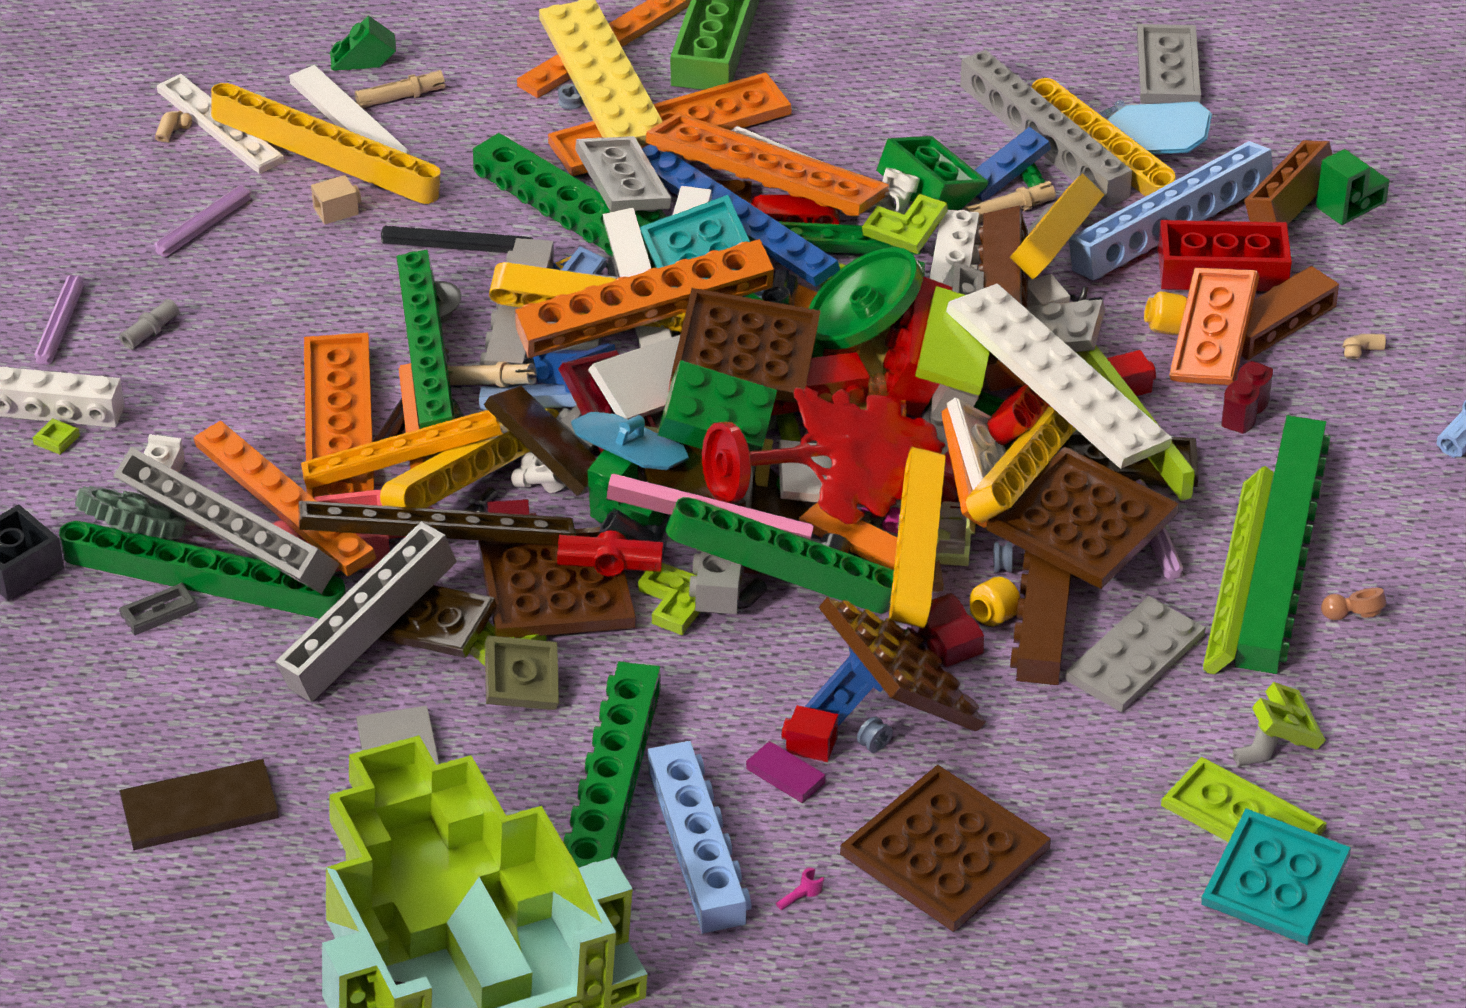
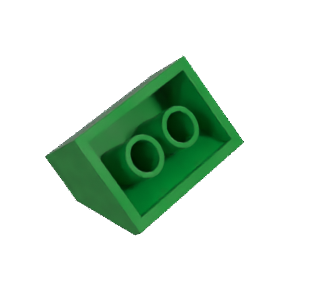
[876,136,988,211]

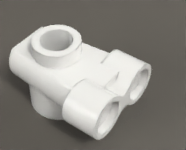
[877,168,920,215]
[511,452,566,493]

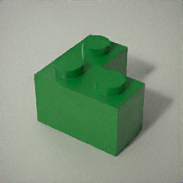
[1316,149,1390,225]
[587,449,669,527]

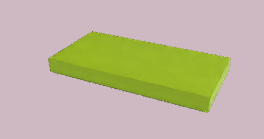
[915,286,989,396]
[1161,756,1327,842]

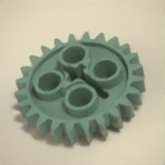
[75,486,186,539]

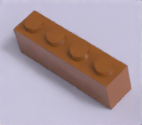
[1244,140,1333,225]
[1241,266,1339,360]

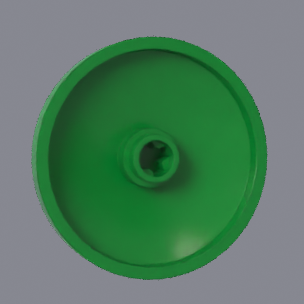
[808,247,923,350]

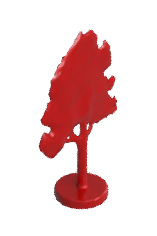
[702,387,946,524]

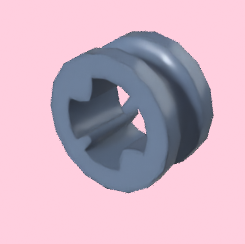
[558,84,584,110]
[993,542,1012,573]
[857,716,893,753]

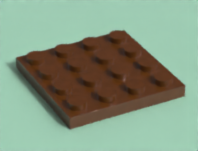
[670,288,820,403]
[986,447,1179,589]
[478,527,636,638]
[818,597,986,731]
[840,764,1051,932]

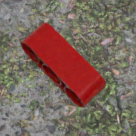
[751,194,840,225]
[987,384,1049,446]

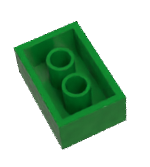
[657,360,777,452]

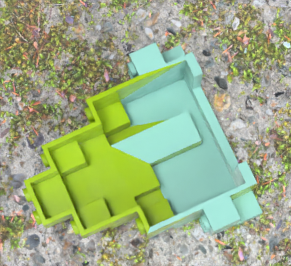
[322,735,648,1008]

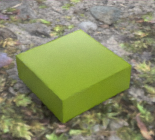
[33,418,80,455]

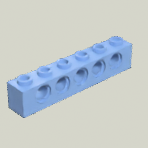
[648,741,751,934]

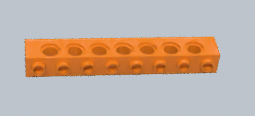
[515,239,774,359]

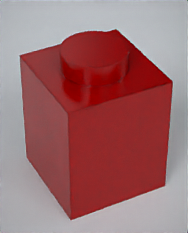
[1107,350,1156,396]
[781,705,838,763]

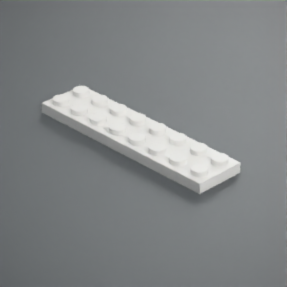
[946,284,1172,469]

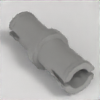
[119,298,180,350]

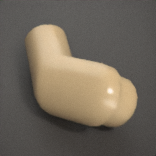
[155,111,192,142]
[1342,334,1386,359]

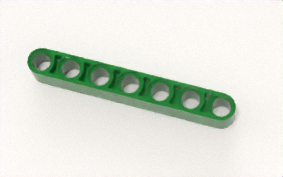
[666,497,894,614]

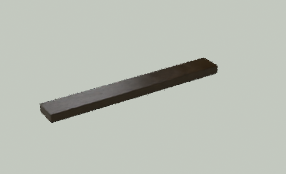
[298,501,576,545]

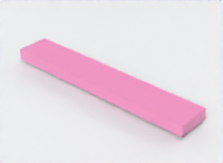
[606,474,814,540]

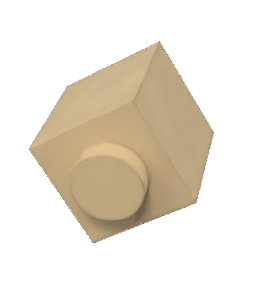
[311,175,361,225]

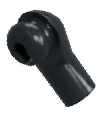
[738,578,767,609]

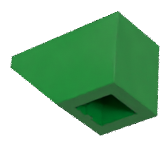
[330,15,396,71]

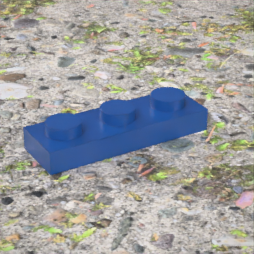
[975,127,1051,201]

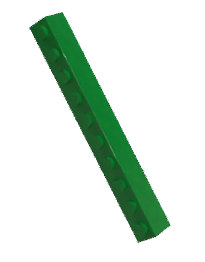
[1235,415,1331,674]

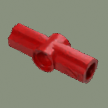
[557,530,663,577]

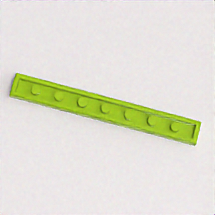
[1076,345,1195,501]
[1203,466,1274,674]

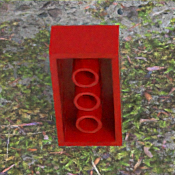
[1158,220,1292,291]
[880,276,952,418]

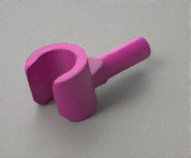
[861,507,900,534]
[776,868,824,910]

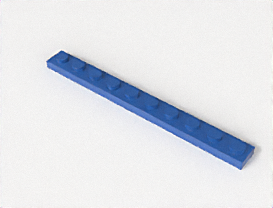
[642,144,840,287]

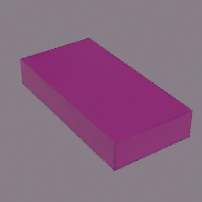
[746,741,826,803]

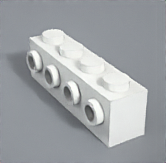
[930,210,983,283]
[0,367,125,427]

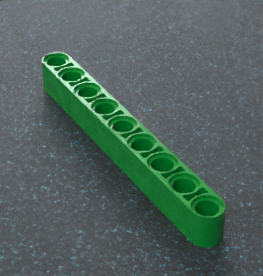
[59,521,346,619]

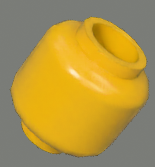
[1144,291,1187,335]
[969,576,1021,627]

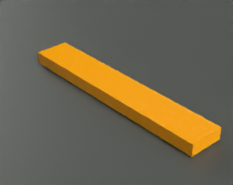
[301,410,502,489]

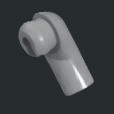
[1233,728,1278,767]

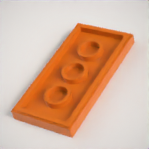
[1169,268,1259,385]

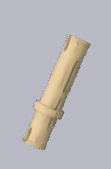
[355,70,445,109]
[964,181,1056,223]
[448,361,537,388]

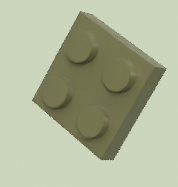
[485,636,559,710]

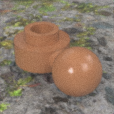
[1321,588,1387,620]

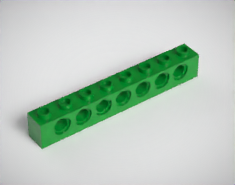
[472,133,656,268]
[396,249,456,428]
[563,661,661,868]

